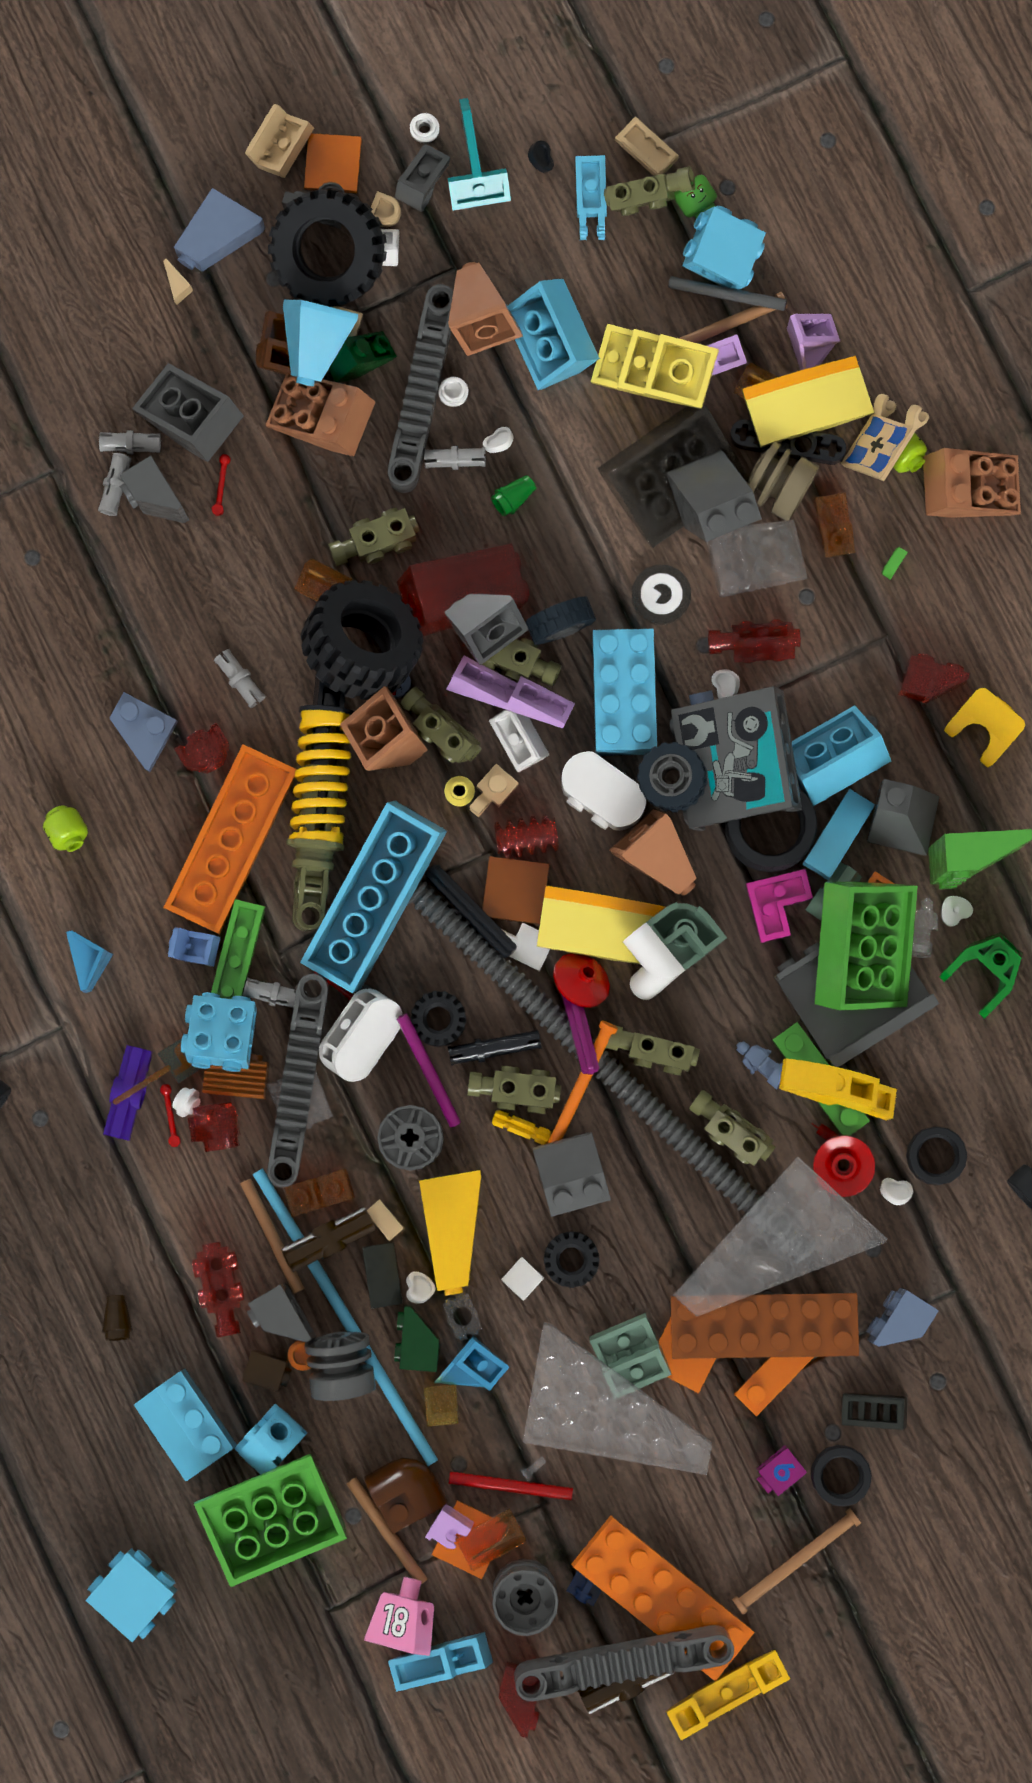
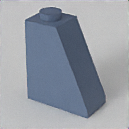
[174,188,265,272]

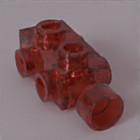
[708,619,801,663]
[192,1242,244,1337]

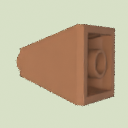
[448,262,523,356]
[340,686,428,771]
[609,809,696,896]

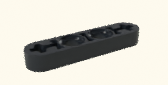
[730,419,846,465]

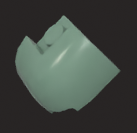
[644,902,727,974]

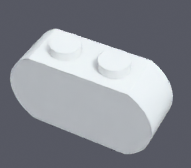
[561,751,646,831]
[319,989,403,1082]

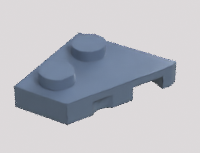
[109,692,178,772]

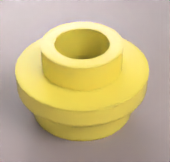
[444,776,475,807]

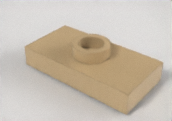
[615,116,679,176]

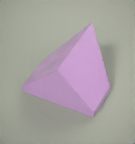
[787,314,840,370]

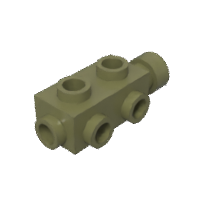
[604,166,695,216]
[328,508,420,566]
[482,638,562,687]
[400,687,482,763]
[606,1025,700,1076]
[467,1066,561,1114]
[689,1089,776,1166]

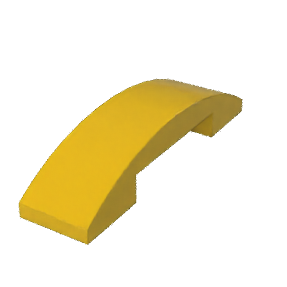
[666,1650,790,1741]

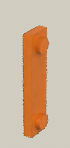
[734,1357,814,1417]

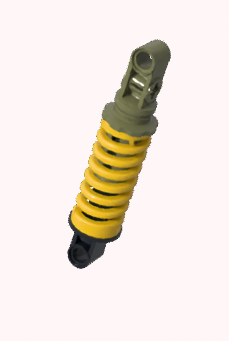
[286,672,355,931]

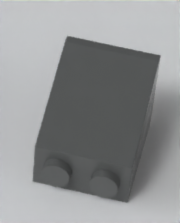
[666,450,762,542]

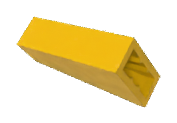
[419,1170,482,1296]

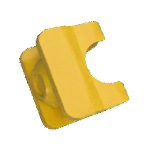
[944,688,1025,768]

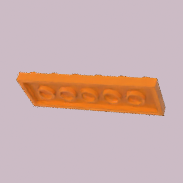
[163,744,297,935]
[571,1515,755,1682]

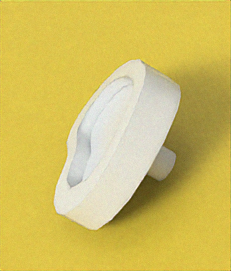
[483,427,514,453]
[712,669,740,699]
[941,896,973,927]
[880,1178,913,1205]
[406,1272,436,1304]

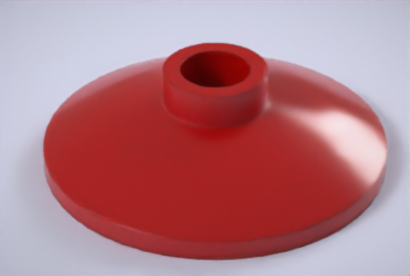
[553,953,610,1008]
[813,1135,875,1197]

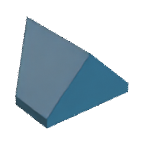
[66,930,113,993]
[434,1336,509,1391]

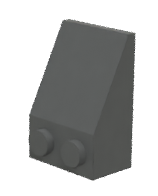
[132,363,244,462]

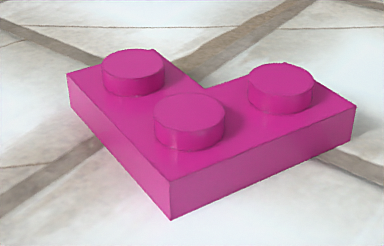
[746,869,813,943]

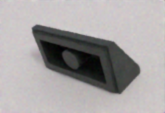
[362,1242,403,1309]

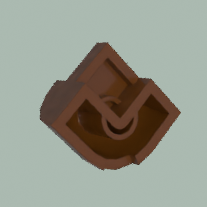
[256,311,291,375]
[364,1458,448,1534]

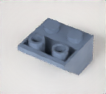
[866,1288,939,1347]

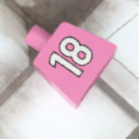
[364,1577,434,1656]

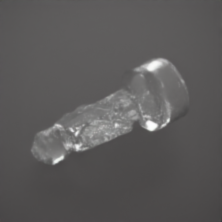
[912,898,938,958]

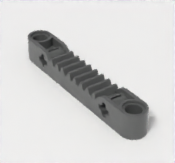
[388,284,453,493]
[267,973,329,1187]
[514,1625,734,1701]

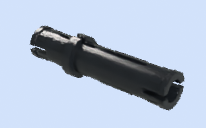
[448,1029,542,1066]

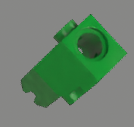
[939,932,1023,1018]

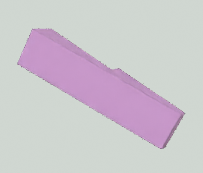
[446,656,575,728]

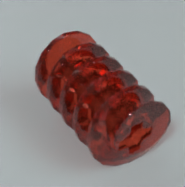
[494,814,559,859]

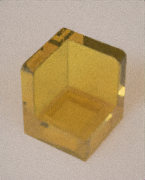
[424,1384,459,1427]

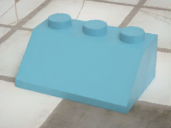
[507,279,600,390]
[792,705,891,806]
[134,1369,237,1481]

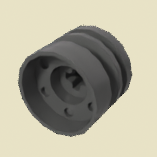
[377,1105,444,1171]
[305,1332,376,1401]
[492,1558,559,1636]

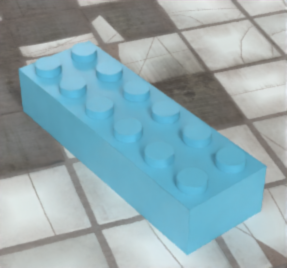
[300,801,447,993]

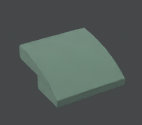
[589,1313,672,1399]

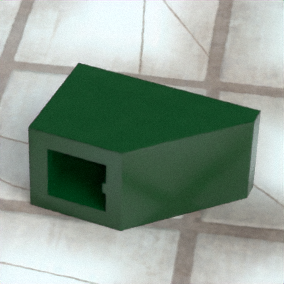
[329,331,397,383]
[394,1305,440,1372]

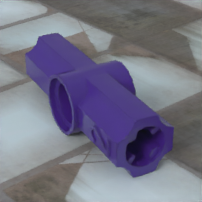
[103,1045,153,1141]

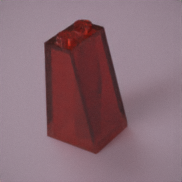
[396,543,529,636]

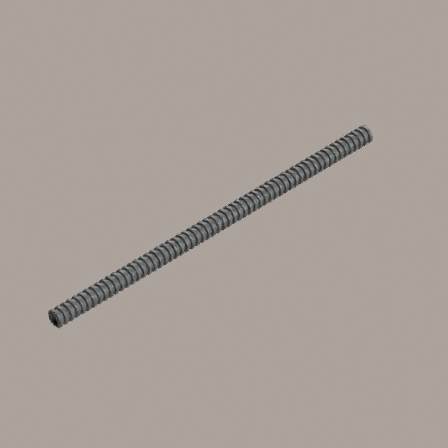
[408,881,814,1264]

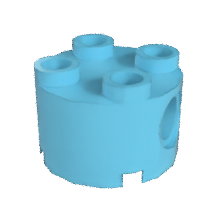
[234,1403,308,1475]

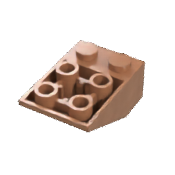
[265,375,375,456]
[923,448,1021,518]

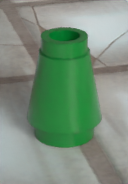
[491,475,536,516]

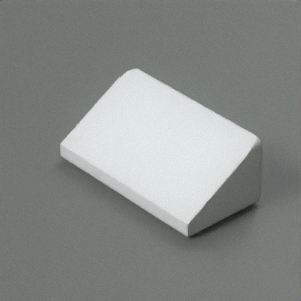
[489,710,549,773]

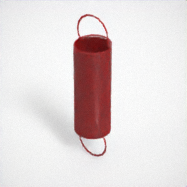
[811,1123,840,1141]

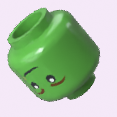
[674,174,717,219]

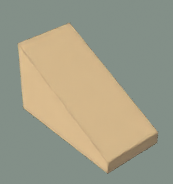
[163,259,193,305]
[367,1199,405,1241]

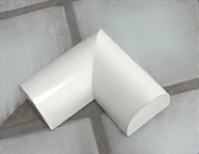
[623,923,685,1000]

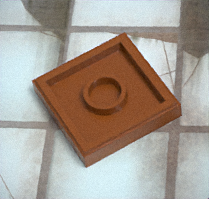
[482,856,550,925]

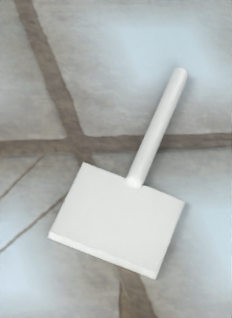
[455,909,550,971]

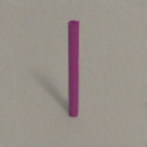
[396,1013,461,1127]

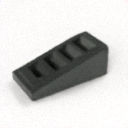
[842,1393,908,1430]

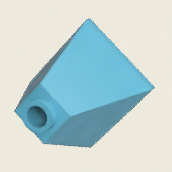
[283,300,359,387]

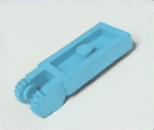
[575,155,607,240]

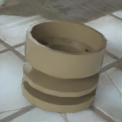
[748,441,820,522]

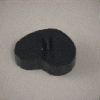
[528,140,554,173]

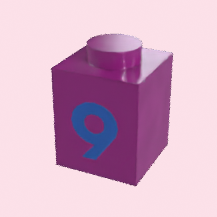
[756,1445,807,1496]

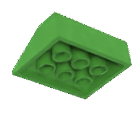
[928,829,1032,889]
[815,882,918,1010]
[194,1454,347,1587]

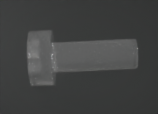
[520,1456,547,1482]

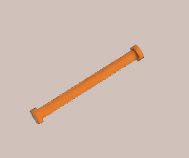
[547,1020,618,1144]

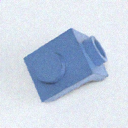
[168,927,221,967]

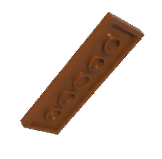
[671,1293,859,1359]

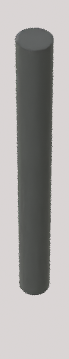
[668,276,787,311]

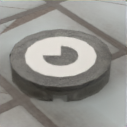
[632,565,691,625]

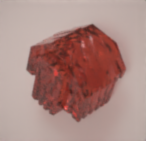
[174,723,230,774]
[188,1102,241,1152]

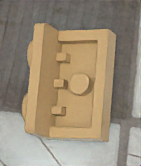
[245,104,314,178]

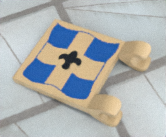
[841,394,929,481]

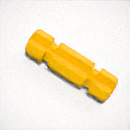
[492,1110,551,1145]

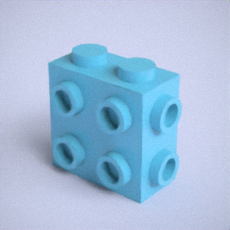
[682,206,766,290]
[181,992,257,1072]
[85,1548,177,1642]

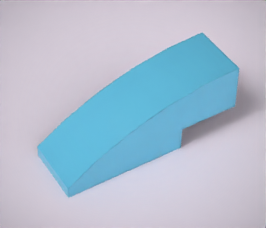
[802,789,875,880]
[388,1632,493,1692]

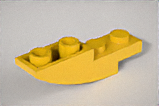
[779,1058,897,1120]

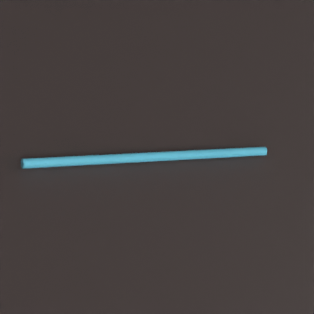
[253,1168,438,1466]

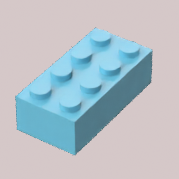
[592,629,657,756]

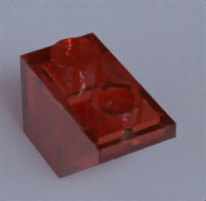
[898,654,970,704]
[499,1661,540,1738]

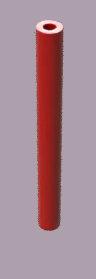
[449,1471,573,1500]

